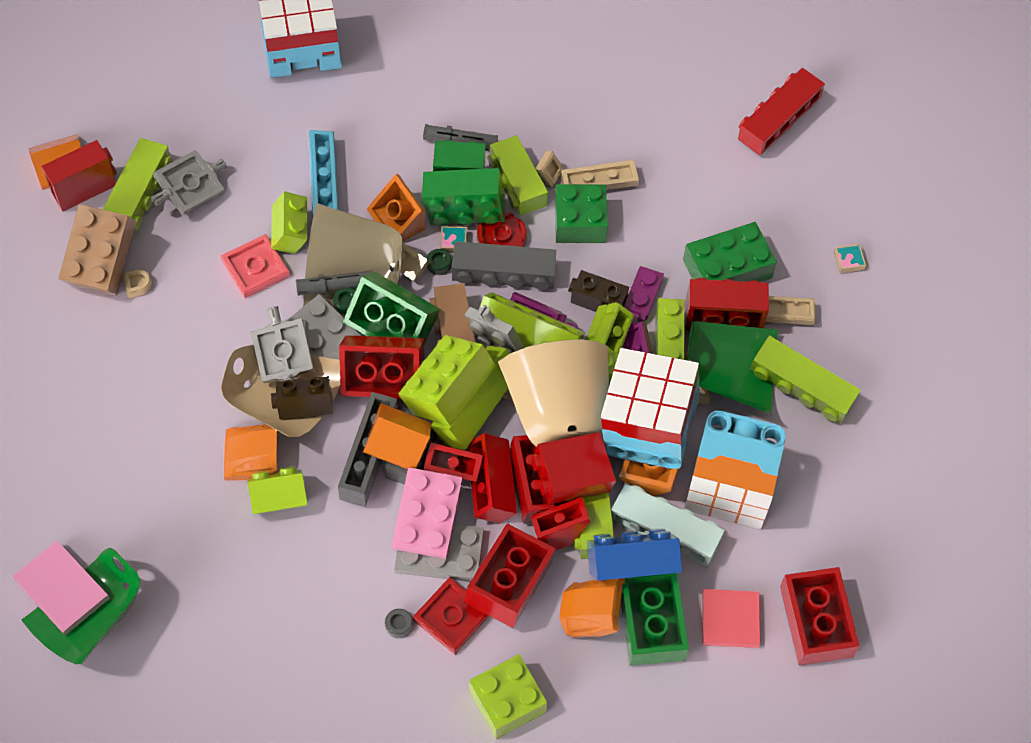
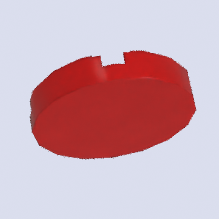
[477,212,527,247]

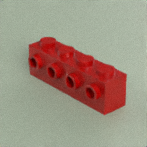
[738,67,825,156]

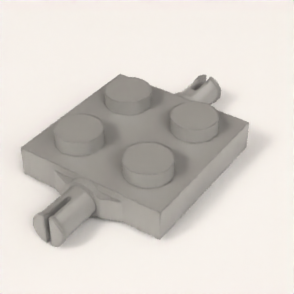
[151,150,227,216]
[464,305,525,354]
[251,306,315,384]

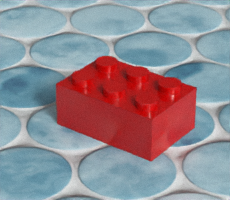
[684,278,769,332]
[339,335,424,399]
[464,523,556,628]
[780,567,860,665]

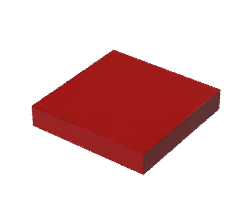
[412,577,490,655]

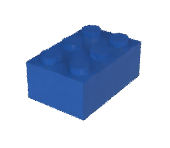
[587,528,682,581]

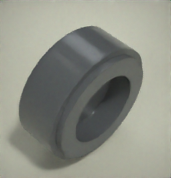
[385,609,413,638]

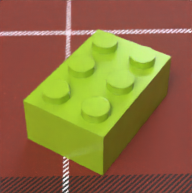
[399,335,496,426]

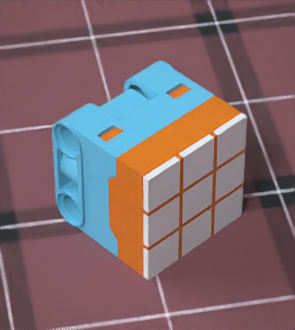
[684,411,786,530]

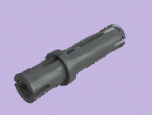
[423,124,498,149]
[296,270,373,296]

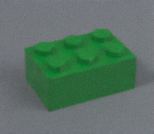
[422,168,506,226]
[683,221,777,282]
[343,272,440,345]
[621,573,689,666]

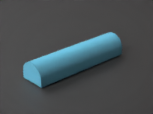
[309,130,338,219]

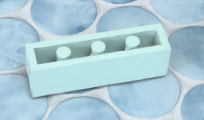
[611,483,725,568]

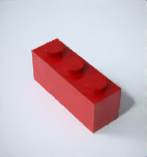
[467,433,517,524]
[510,435,555,524]

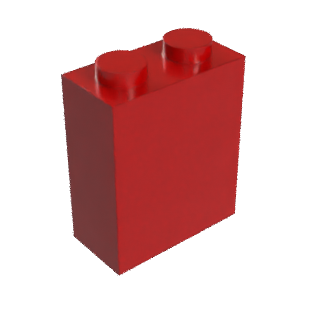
[42,140,117,212]
[531,432,616,505]

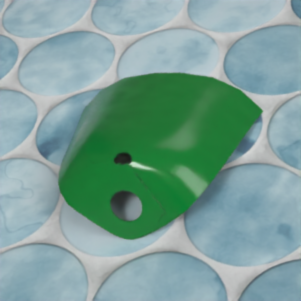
[687,321,778,414]
[21,548,140,665]

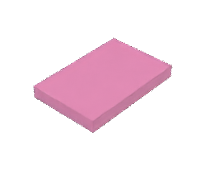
[12,541,110,636]

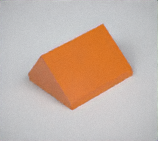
[28,134,81,190]
[366,174,425,242]
[363,403,431,469]
[619,446,687,496]

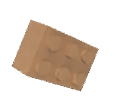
[58,204,136,295]

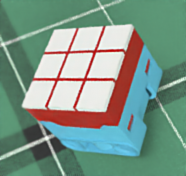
[259,0,342,78]
[601,348,700,469]

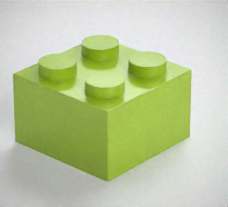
[469,654,547,739]

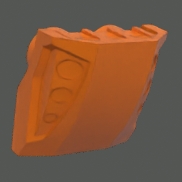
[224,424,278,481]
[559,578,625,638]

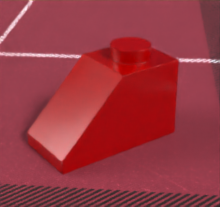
[424,443,483,482]
[530,497,591,551]

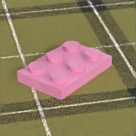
[391,468,463,559]

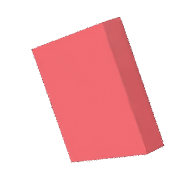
[220,234,290,298]
[702,589,760,648]

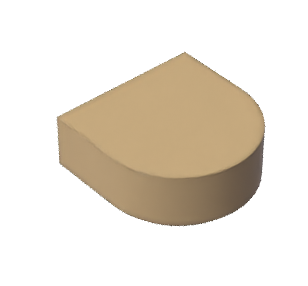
[123,269,152,299]

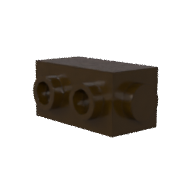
[568,270,629,312]
[271,376,333,419]

